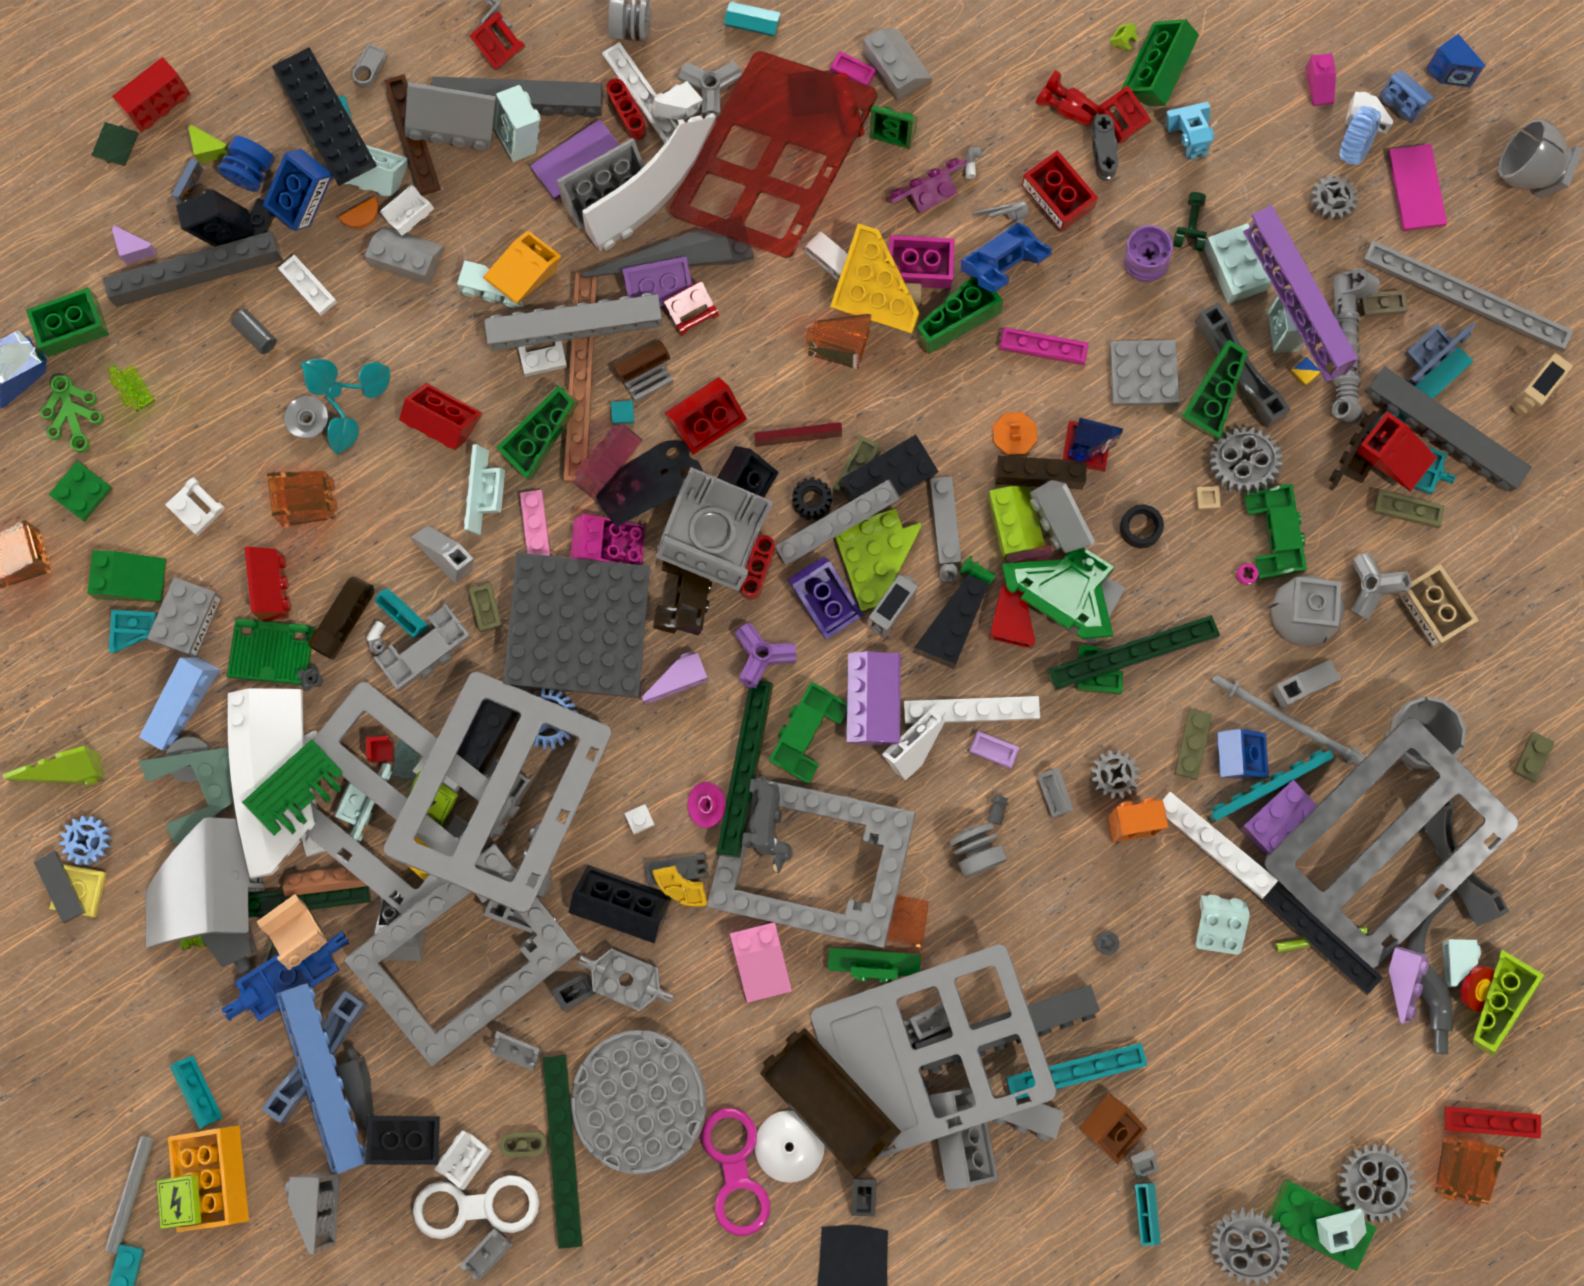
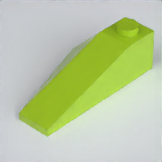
[3,746,105,786]

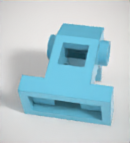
[1166,102,1214,159]

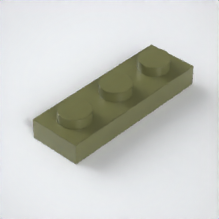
[1373,490,1445,528]
[1174,709,1212,780]

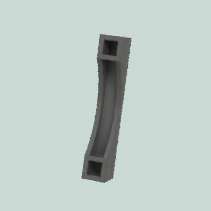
[1195,302,1291,428]
[1412,799,1510,927]

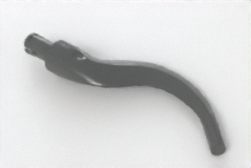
[1407,895,1453,1054]

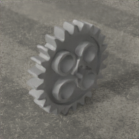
[1210,426,1283,495]
[1337,1144,1416,1223]
[1211,1207,1290,1286]

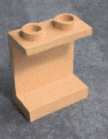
[257,894,328,970]

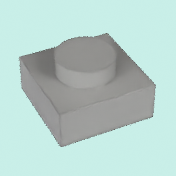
[1130,1149,1159,1179]

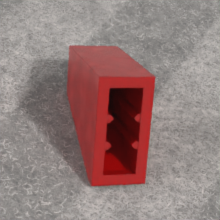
[989,583,1035,649]

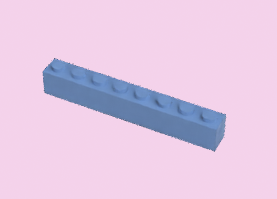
[275,983,364,1174]

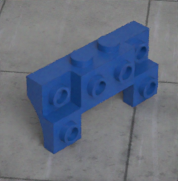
[961,223,1052,293]

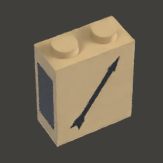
[1510,353,1573,418]

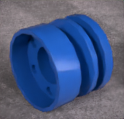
[217,136,275,192]

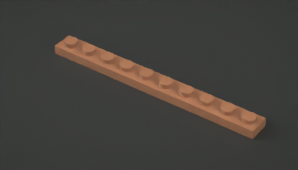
[564,272,598,483]

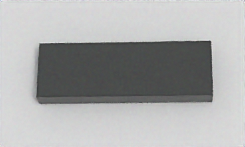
[34,851,86,923]

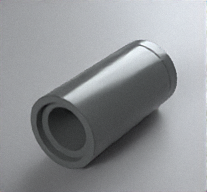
[231,309,277,354]

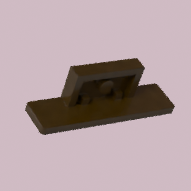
[1329,410,1377,491]

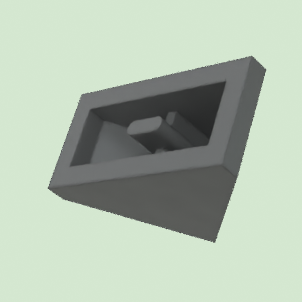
[551,973,596,1012]
[851,1178,877,1216]

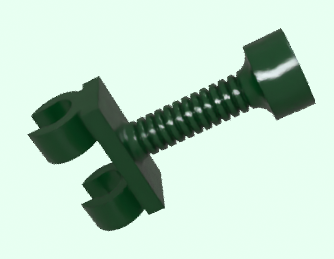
[1173,192,1207,251]

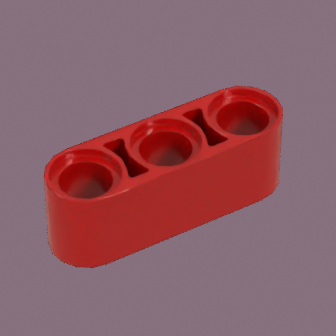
[606,78,646,140]
[741,535,775,600]

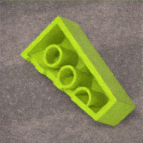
[1472,950,1544,1058]

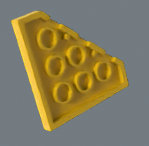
[830,223,920,334]

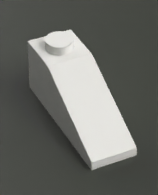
[882,709,945,780]

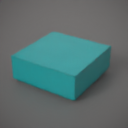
[611,400,635,425]

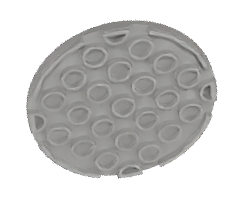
[571,1030,707,1174]

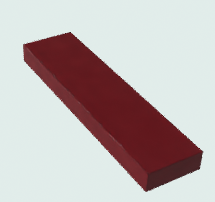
[754,422,842,447]

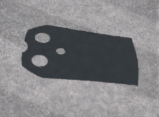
[591,440,703,527]
[817,1225,888,1286]

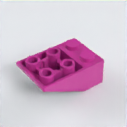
[570,514,645,565]

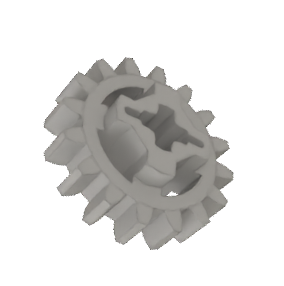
[1310,174,1359,221]
[1090,750,1141,800]

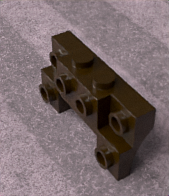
[653,561,712,636]

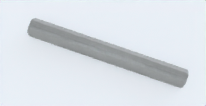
[105,1136,154,1254]

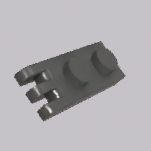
[645,855,709,885]

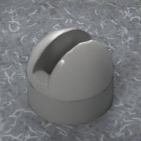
[940,563,958,582]

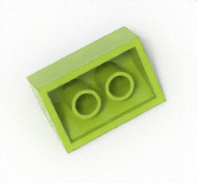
[987,486,1046,560]

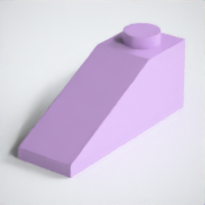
[642,652,708,705]

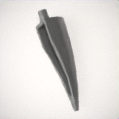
[335,1048,375,1131]

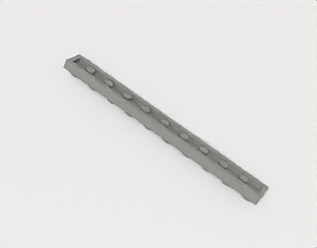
[1362,241,1573,352]

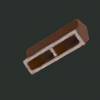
[612,340,671,384]

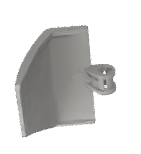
[145,817,265,948]

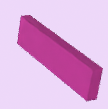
[999,327,1089,365]

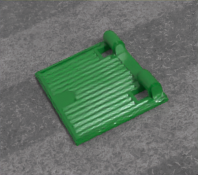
[227,618,315,685]

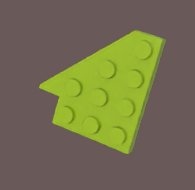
[835,508,922,612]

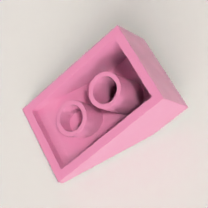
[730,922,792,1003]

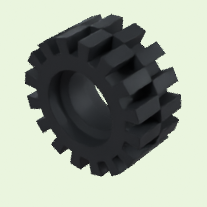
[792,477,832,520]

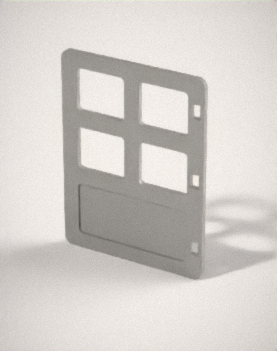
[811,945,1057,1158]

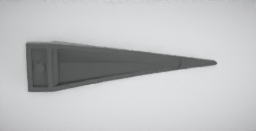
[581,217,754,278]

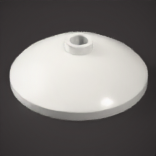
[754,1111,824,1183]

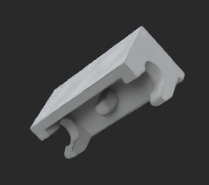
[490,1032,543,1071]
[459,1228,513,1281]

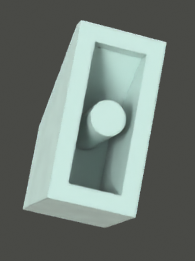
[1442,939,1481,987]

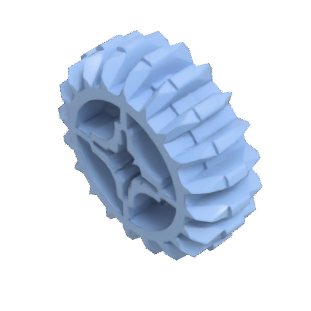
[1339,106,1381,165]
[518,689,578,750]

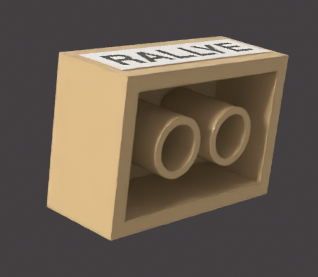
[1397,564,1479,648]

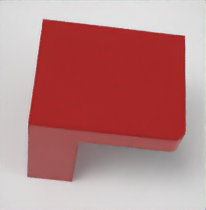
[366,736,395,764]

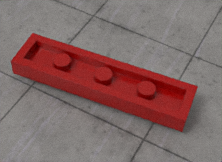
[1444,1106,1541,1139]

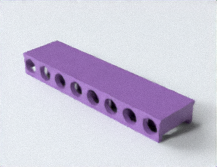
[1243,204,1358,382]

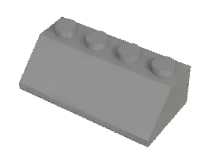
[930,1087,998,1190]

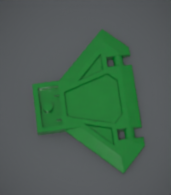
[1002,547,1114,639]

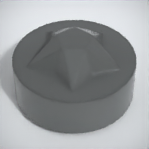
[1095,931,1119,955]

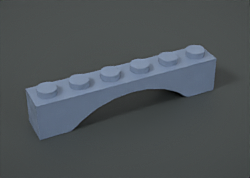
[261,990,369,1123]

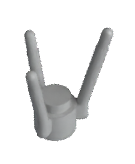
[973,200,1029,237]

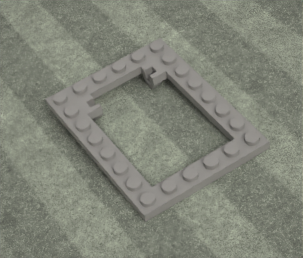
[707,778,916,948]
[344,843,580,1066]

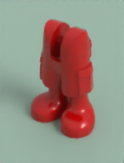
[1035,70,1100,126]

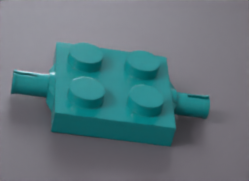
[1389,446,1456,495]

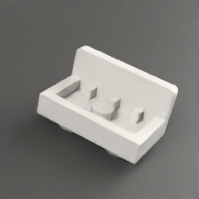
[380,185,434,236]
[435,1130,492,1190]

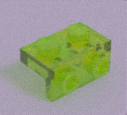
[108,365,155,412]

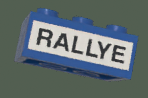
[263,149,333,231]

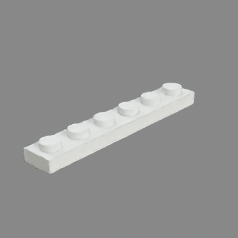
[904,696,1040,725]
[1163,792,1278,899]

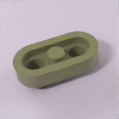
[499,1132,547,1157]

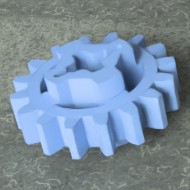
[59,816,112,866]

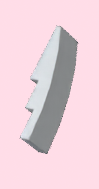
[904,1003,950,1044]

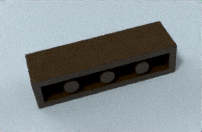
[995,455,1087,489]

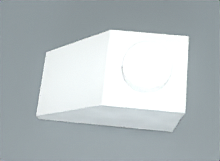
[1345,92,1393,134]

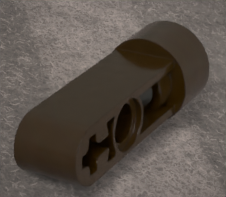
[307,576,374,660]

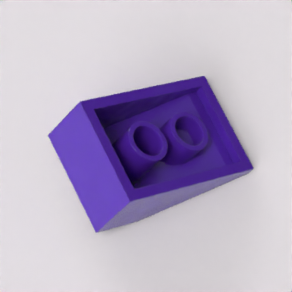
[787,556,863,640]

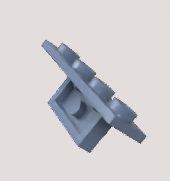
[1404,323,1476,385]

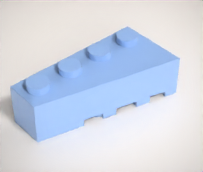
[139,657,221,750]

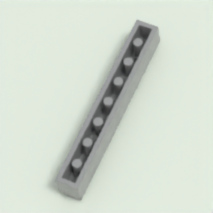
[485,293,663,351]

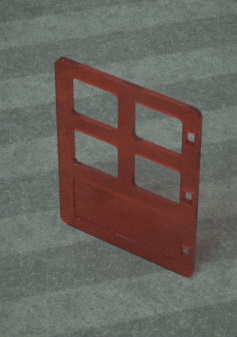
[670,51,878,258]

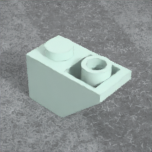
[1316,1208,1367,1253]

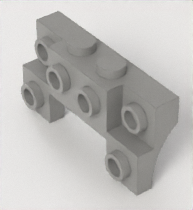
[373,604,472,692]
[446,758,532,853]

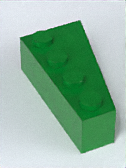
[917,277,1003,355]
[1179,340,1248,440]
[496,386,579,481]

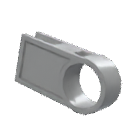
[352,43,388,88]

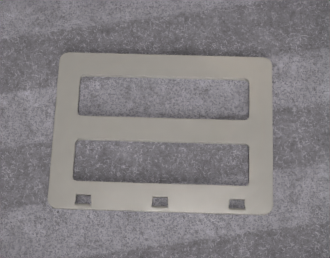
[384,672,611,913]
[305,682,513,914]

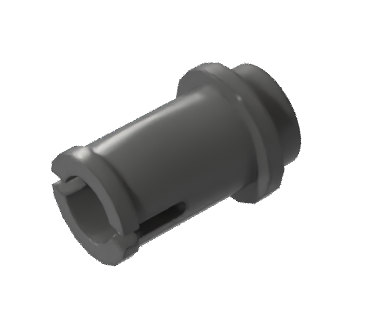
[988,795,1009,825]

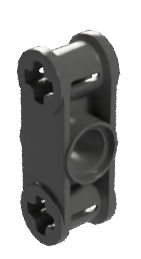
[1092,114,1118,181]

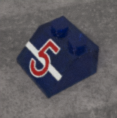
[1068,418,1123,461]

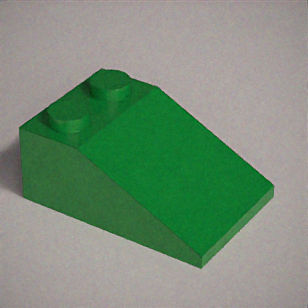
[869,106,918,149]
[87,550,167,602]

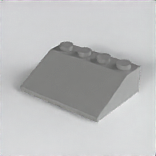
[405,82,496,151]
[557,138,644,229]
[285,1173,340,1254]

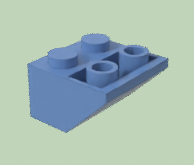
[1379,70,1434,124]

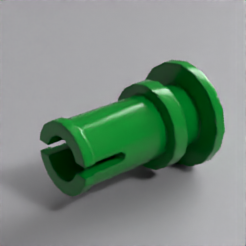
[960,555,996,586]

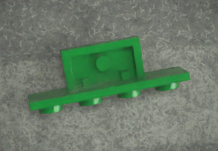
[828,947,921,983]

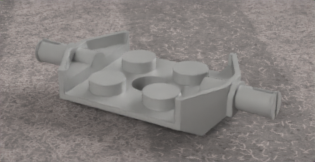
[577,948,674,1012]

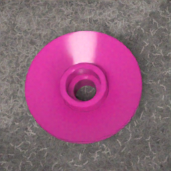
[688,782,725,828]

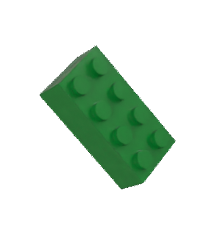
[1266,1180,1377,1271]

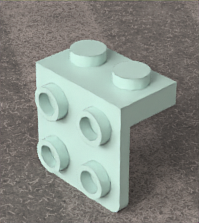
[1195,895,1250,955]

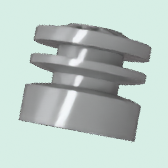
[608,0,651,41]
[949,823,1008,878]

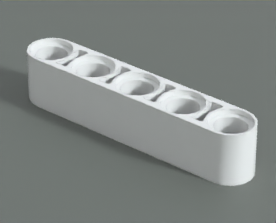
[804,232,848,281]

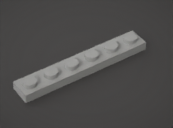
[775,480,900,565]

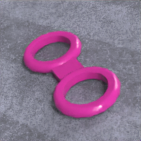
[702,1108,770,1236]

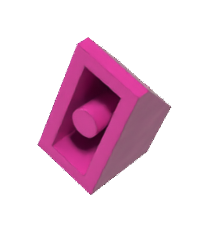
[1305,53,1336,106]

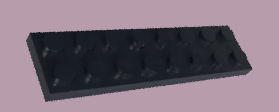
[272,47,377,186]

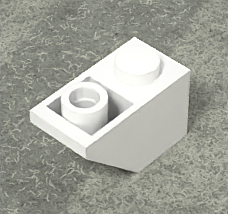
[651,81,703,120]

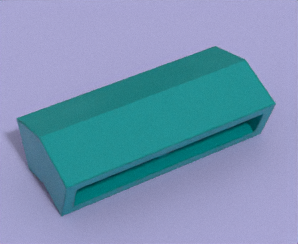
[724,1,781,37]
[374,588,430,638]
[1135,1182,1161,1246]

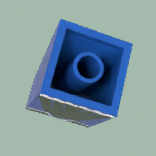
[0,330,47,408]

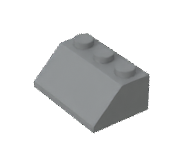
[863,29,932,101]
[365,226,445,286]
[1029,480,1095,553]

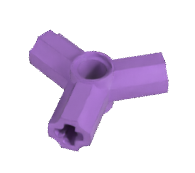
[734,623,796,688]

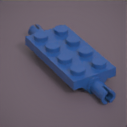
[221,931,350,1022]

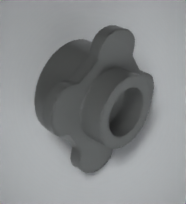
[297,666,323,691]

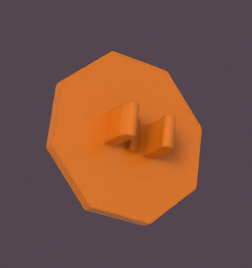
[993,412,1038,456]

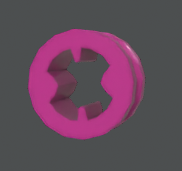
[1236,564,1258,585]

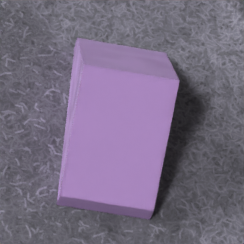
[112,226,157,264]

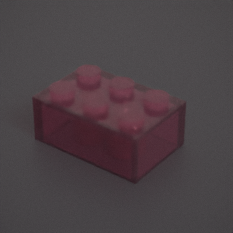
[573,423,642,500]

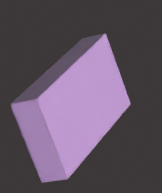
[969,731,1020,769]

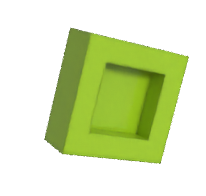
[1109,22,1138,51]

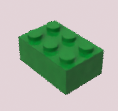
[26,287,110,357]

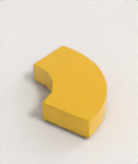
[653,866,708,907]

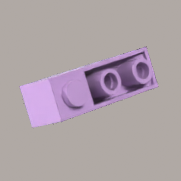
[1389,947,1429,1024]

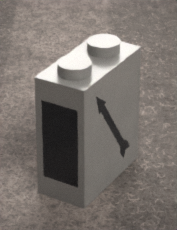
[867,574,918,639]

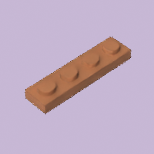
[283,867,367,897]

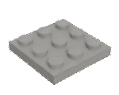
[1110,340,1179,406]

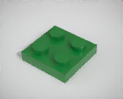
[48,461,113,522]

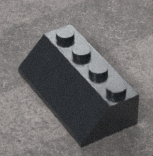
[568,865,672,943]

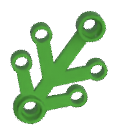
[40,375,104,453]

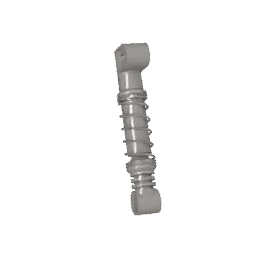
[1332,269,1380,424]

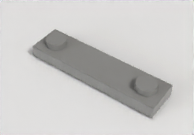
[930,477,962,565]

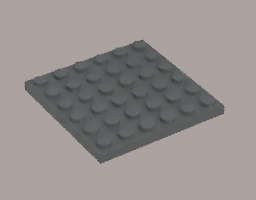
[503,552,650,698]

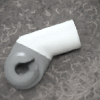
[965,146,982,179]
[366,621,386,654]

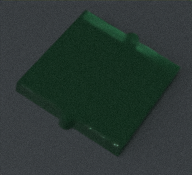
[92,122,139,166]

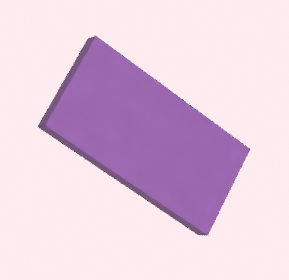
[530,119,619,201]

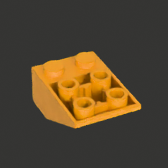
[483,230,561,304]

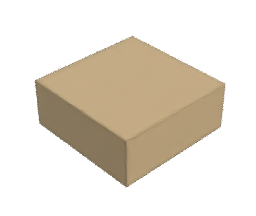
[1195,486,1221,511]

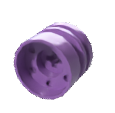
[1124,225,1173,282]

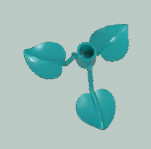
[301,359,390,454]

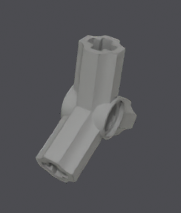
[679,61,743,117]
[1351,553,1411,619]

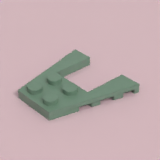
[138,747,234,845]

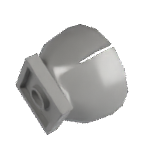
[1498,119,1583,198]
[1270,575,1345,647]
[1383,696,1466,771]

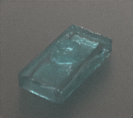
[391,738,420,780]

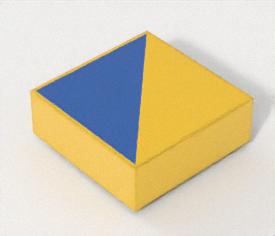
[1289,356,1321,387]

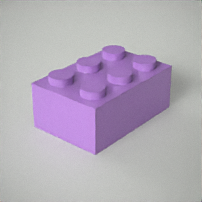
[1239,780,1317,857]

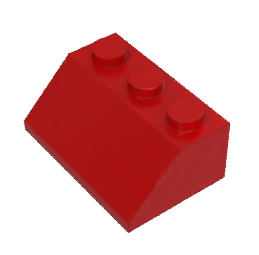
[665,377,747,455]
[399,383,482,450]
[244,547,291,621]

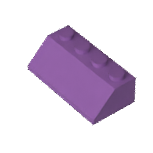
[847,651,901,746]

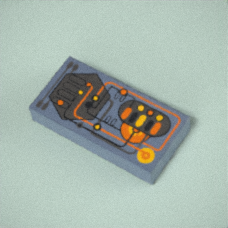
[172,158,204,204]

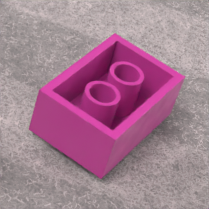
[888,235,955,289]

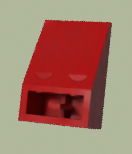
[1356,411,1437,492]

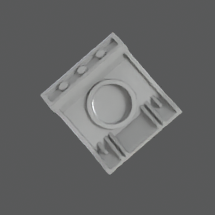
[656,467,773,591]

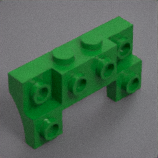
[1244,484,1307,580]
[769,682,847,785]

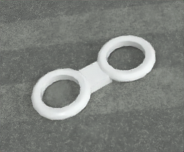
[413,1175,539,1239]

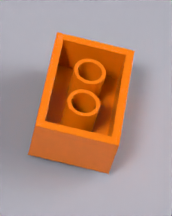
[1107,797,1169,843]

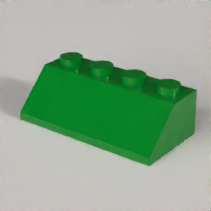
[1121,19,1199,106]

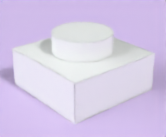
[624,804,655,835]

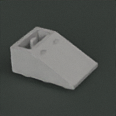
[374,887,427,961]

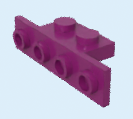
[885,158,967,213]

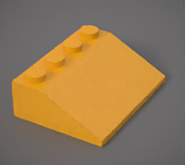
[167,1125,249,1233]

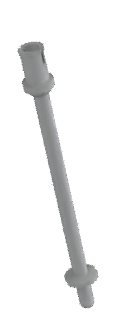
[1212,675,1367,766]

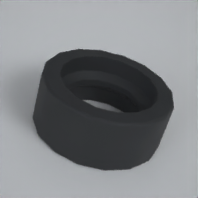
[1120,504,1164,549]

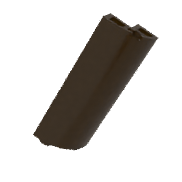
[760,1028,901,1179]

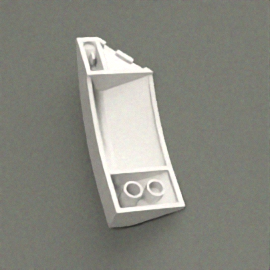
[582,113,716,252]
[228,688,316,879]

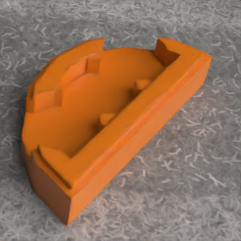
[338,196,379,229]

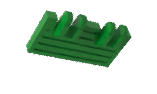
[242,739,343,836]

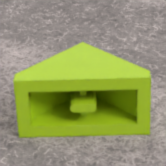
[189,125,231,164]

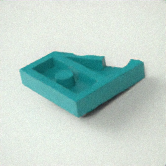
[109,610,158,653]

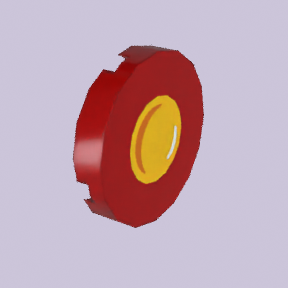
[1461,965,1495,1012]

